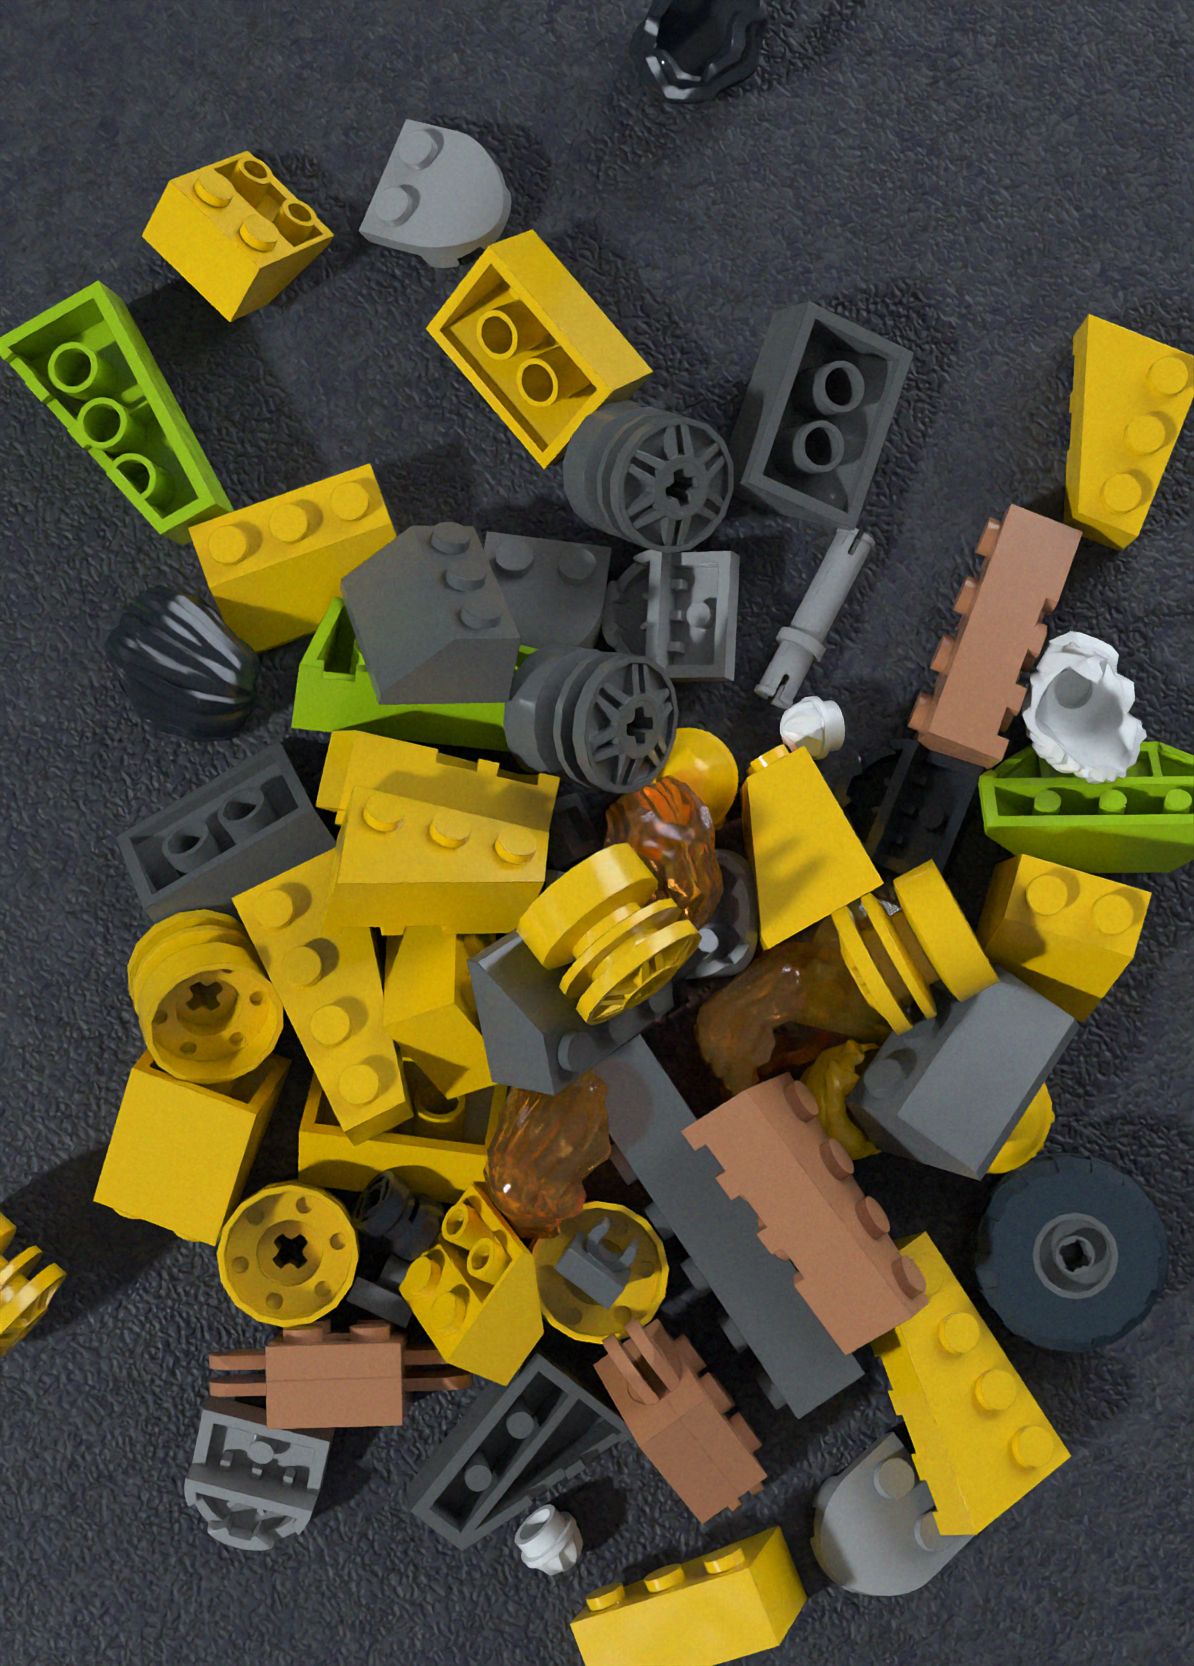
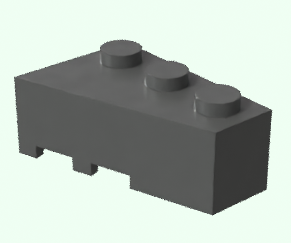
[406,1341,633,1551]

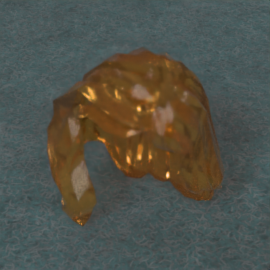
[603,775,724,931]
[692,942,830,1102]
[483,1069,612,1239]

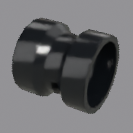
[352,1170,444,1261]

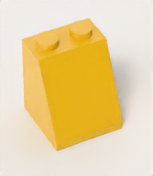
[739,744,884,953]
[975,854,1152,1022]
[93,1048,292,1246]

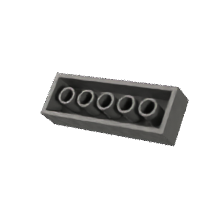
[570,1034,865,1419]

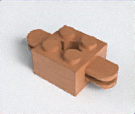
[209,1315,473,1429]
[593,1317,768,1524]

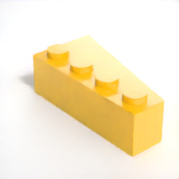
[232,847,414,1147]
[870,1231,1071,1535]

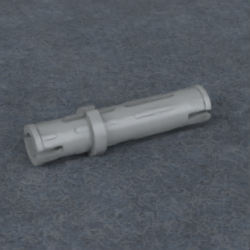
[754,528,875,709]

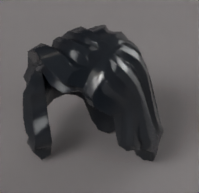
[629,0,770,105]
[105,585,262,742]

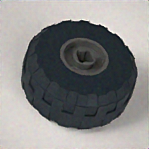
[966,1153,1169,1353]

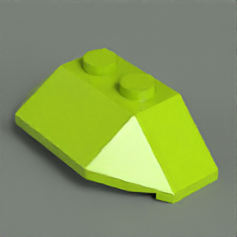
[978,742,1194,873]

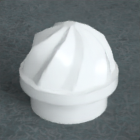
[780,696,845,760]
[515,1504,583,1576]

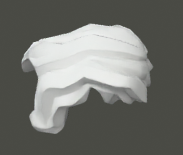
[1021,631,1147,784]

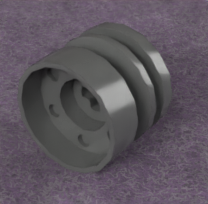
[563,400,734,554]
[503,644,679,793]

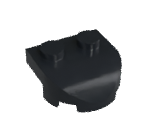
[834,738,987,883]

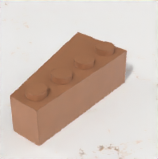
[907,504,1083,770]
[681,1071,930,1356]

